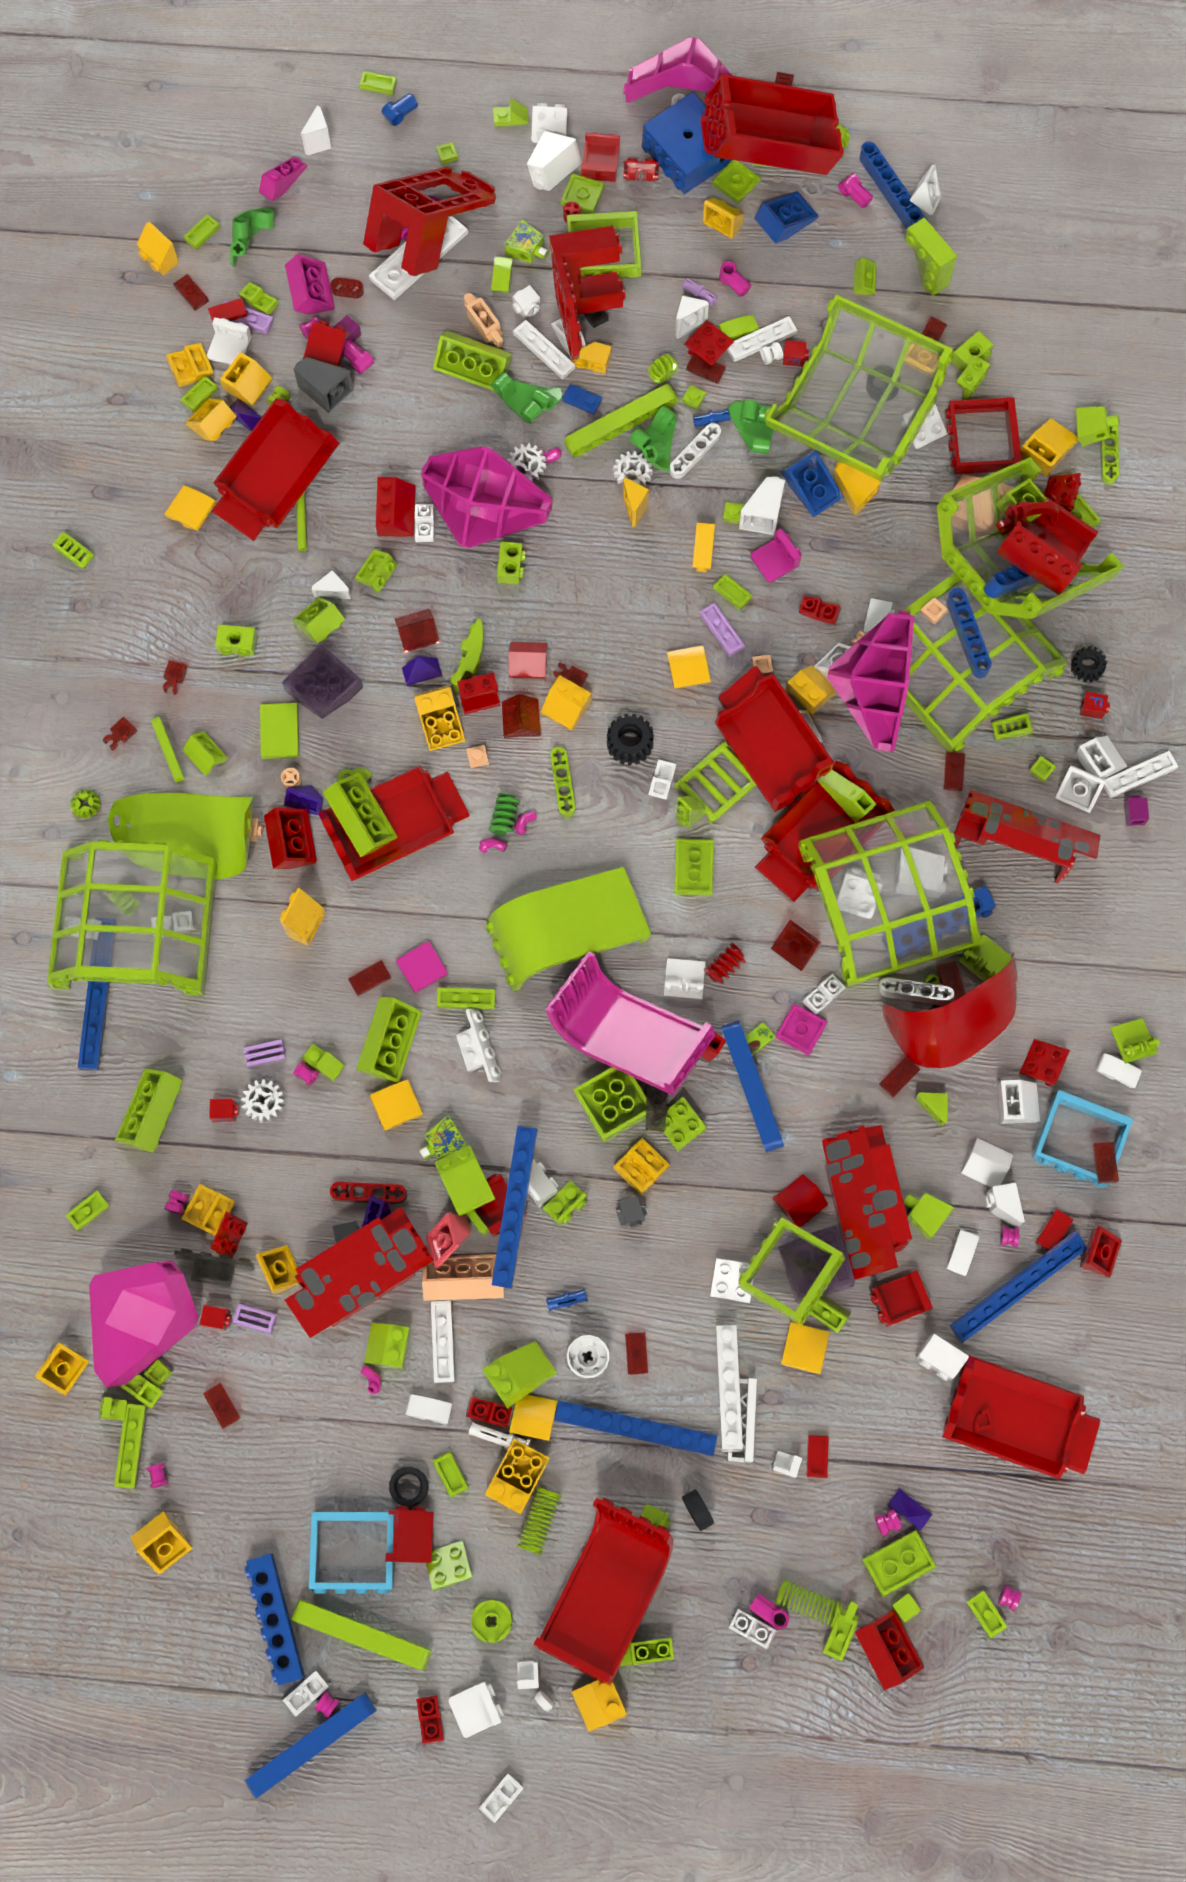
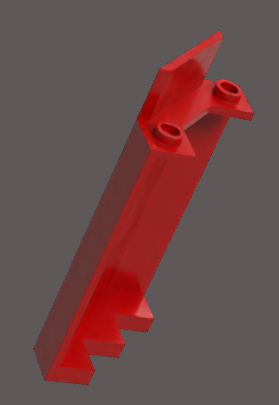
[211,398,340,541]
[715,666,835,812]
[755,760,895,902]
[318,766,470,882]
[942,1355,1101,1479]

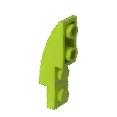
[450,618,484,693]
[620,1638,674,1666]

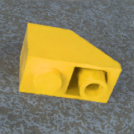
[571,342,612,374]

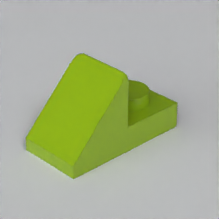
[493,98,529,127]
[302,1044,345,1082]
[98,1397,127,1421]

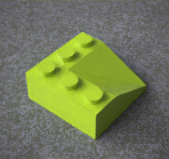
[905,217,957,296]
[573,1067,654,1144]

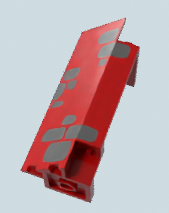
[954,789,1101,884]
[822,1125,912,1280]
[284,1207,434,1338]

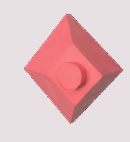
[426,1212,471,1269]

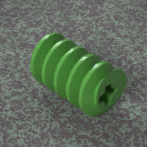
[489,793,520,835]

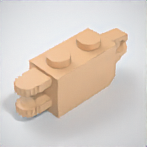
[464,293,504,348]

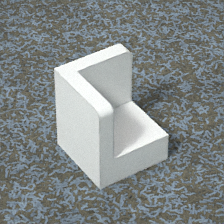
[771,1451,802,1479]
[517,1661,539,1689]

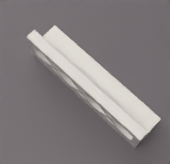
[728,1378,757,1463]

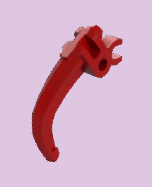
[995,501,1059,536]

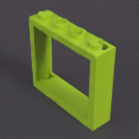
[567,211,641,278]
[738,1217,845,1326]

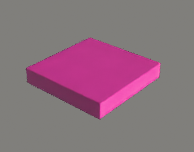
[395,941,448,994]
[775,1003,828,1056]

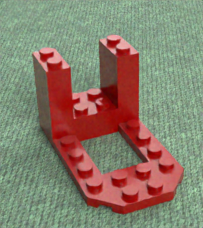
[363,167,496,276]
[549,226,626,360]

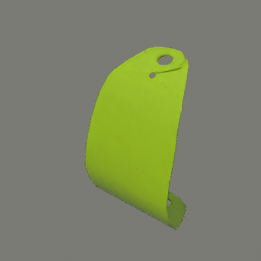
[107,793,254,879]

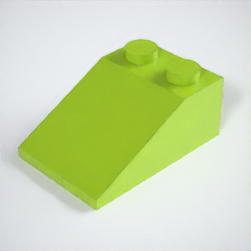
[434,1145,495,1216]
[482,1341,558,1408]

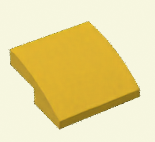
[166,343,213,387]
[165,485,217,531]
[667,646,711,689]
[369,1079,423,1131]
[613,1138,670,1195]
[181,1184,236,1236]
[781,1322,830,1374]
[509,1395,558,1441]

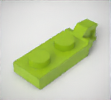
[822,1601,859,1662]

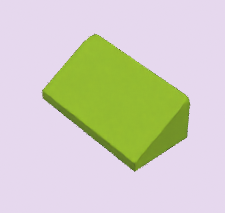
[853,257,877,295]
[810,1294,851,1333]

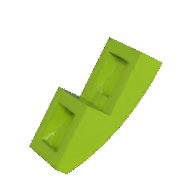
[491,256,513,293]
[238,282,279,315]
[718,315,759,340]
[120,1374,164,1409]

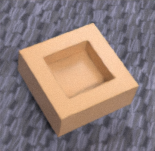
[921,597,948,624]
[752,655,773,675]
[467,745,489,768]
[250,818,263,842]

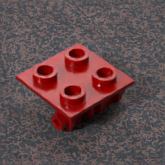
[623,158,659,182]
[684,320,734,366]
[1044,473,1081,512]
[1019,1039,1070,1087]
[210,1211,248,1260]

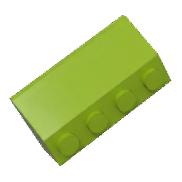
[433,330,513,391]
[322,772,398,857]
[356,997,422,1084]
[115,1068,183,1153]

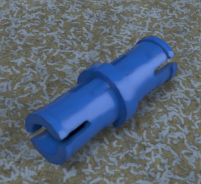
[693,409,730,428]
[546,1288,588,1311]

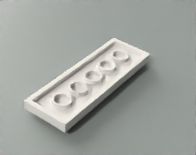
[369,216,468,301]

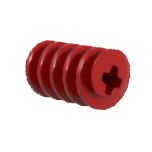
[704,943,746,984]

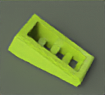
[52,532,95,570]
[992,713,1033,740]

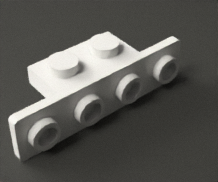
[456,1009,502,1082]

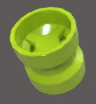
[266,386,291,406]

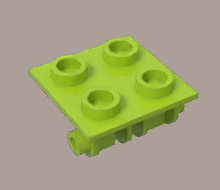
[959,934,1012,982]
[1110,1018,1160,1064]
[655,1097,707,1151]
[426,1540,473,1591]

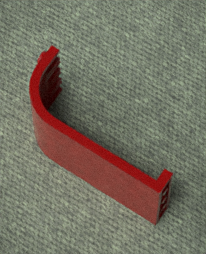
[996,494,1098,595]
[533,1498,673,1686]

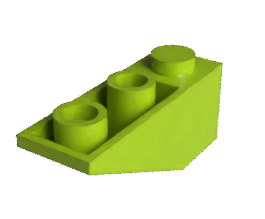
[818,769,876,823]
[676,796,706,829]

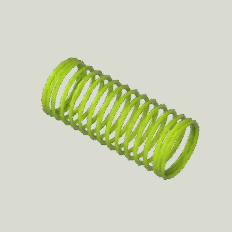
[517,1487,562,1555]
[775,1579,843,1628]

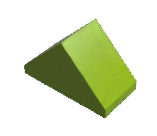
[915,1092,948,1127]

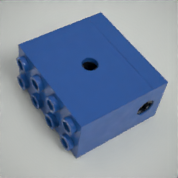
[642,92,732,195]

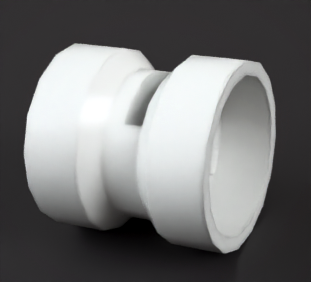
[760,342,783,365]

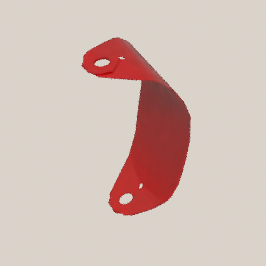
[882,952,1018,1068]

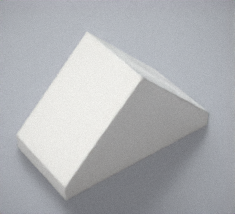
[312,570,351,599]

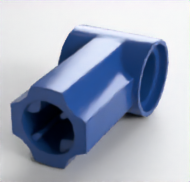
[382,93,418,126]

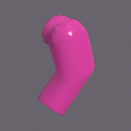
[538,447,562,463]
[514,810,537,835]
[479,837,508,853]
[360,1365,382,1394]

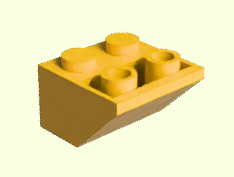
[220,352,273,407]

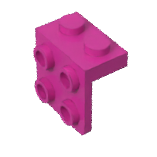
[750,528,802,583]

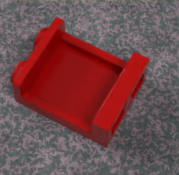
[581,132,620,182]
[303,320,351,367]
[457,672,500,715]
[476,1174,527,1237]
[869,1271,933,1327]
[385,1506,434,1563]

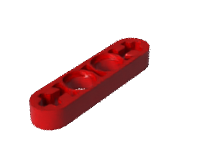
[330,1182,407,1204]

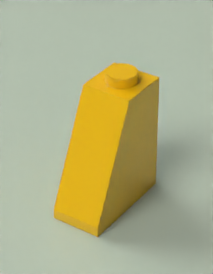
[834,461,881,516]
[692,523,715,572]

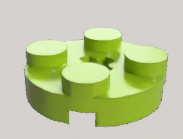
[471,1600,513,1643]

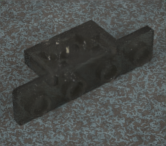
[645,1083,668,1132]
[174,1248,255,1287]

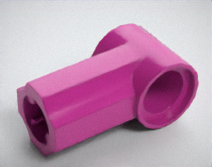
[838,173,873,208]
[719,261,751,297]
[343,339,374,374]
[749,1593,789,1629]

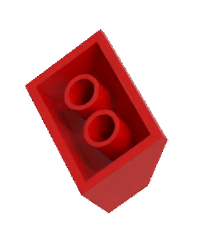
[375,477,416,537]
[264,807,317,869]
[855,1610,924,1691]

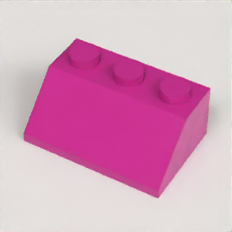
[285,254,335,315]

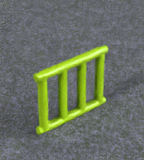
[674,741,756,824]

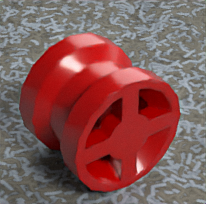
[563,202,580,223]

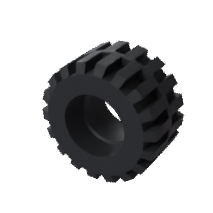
[607,714,654,765]

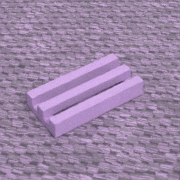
[244,1039,286,1068]
[232,1303,277,1334]

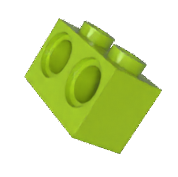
[497,542,526,584]

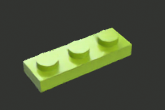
[437,988,496,1010]

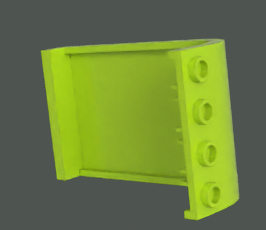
[486,867,652,991]

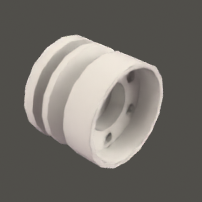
[566,1335,609,1378]

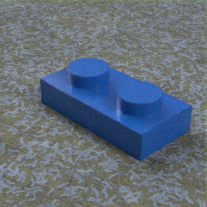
[562,384,602,415]

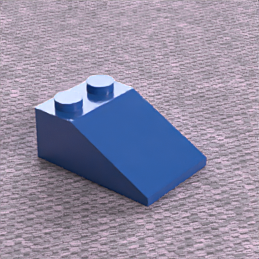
[754,191,819,244]
[780,450,843,517]

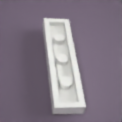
[727,316,797,362]
[513,320,575,380]
[1103,751,1178,799]
[431,1300,455,1383]

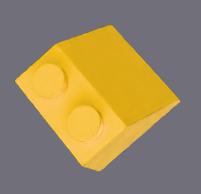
[703,197,744,239]
[137,221,179,276]
[185,398,237,441]
[786,665,837,715]
[541,675,592,731]
[130,1511,193,1575]
[571,1679,627,1732]

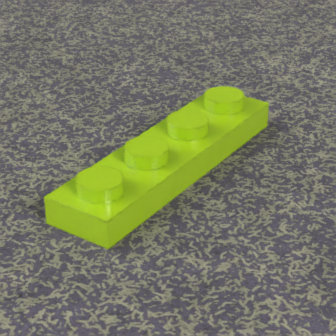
[114,1404,147,1489]

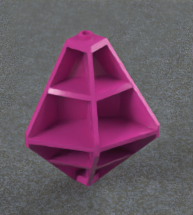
[623,37,733,102]
[421,446,552,548]
[827,610,914,752]
[89,1260,199,1388]

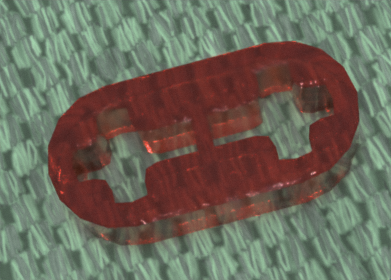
[330,278,364,299]

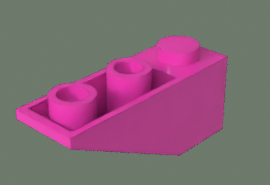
[259,156,307,201]

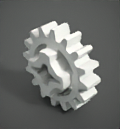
[507,443,547,482]
[613,451,653,487]
[241,1079,285,1123]

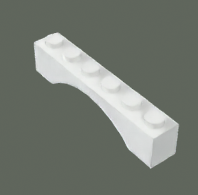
[715,1325,743,1452]

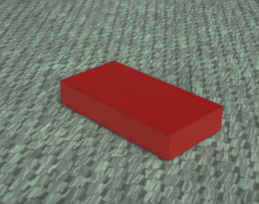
[208,298,247,323]
[1035,1209,1073,1251]
[806,1435,829,1478]

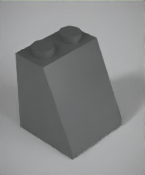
[294,357,353,413]

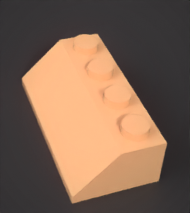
[422,1254,504,1301]

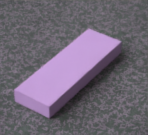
[223,300,274,335]
[699,602,745,657]

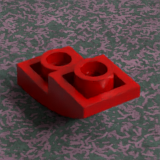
[799,595,841,625]
[465,1397,512,1428]
[416,1695,444,1745]

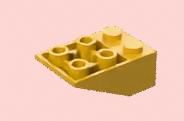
[1021,418,1079,477]
[413,685,465,751]
[280,888,326,946]
[485,1439,550,1515]

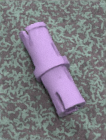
[682,278,717,306]

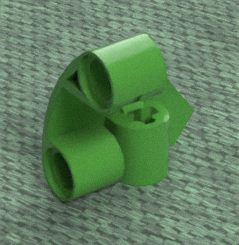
[230,208,275,267]
[491,372,562,424]
[727,400,774,455]
[629,405,678,472]

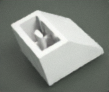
[1075,736,1128,780]
[997,1080,1040,1124]

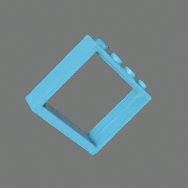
[1032,1090,1133,1188]
[309,1512,395,1594]

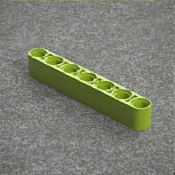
[563,384,679,458]
[291,1599,432,1671]

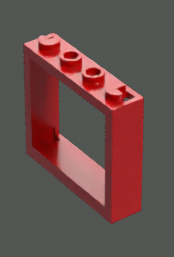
[945,397,1022,475]

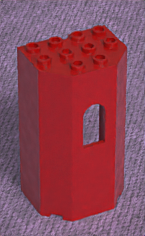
[700,74,844,175]

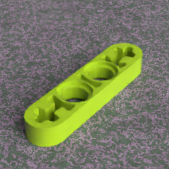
[1100,425,1119,485]
[150,716,185,783]
[550,747,575,818]

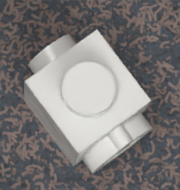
[512,285,541,318]

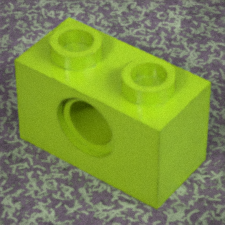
[951,331,994,372]
[215,625,258,657]

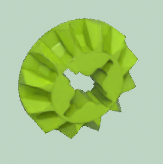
[70,789,101,819]

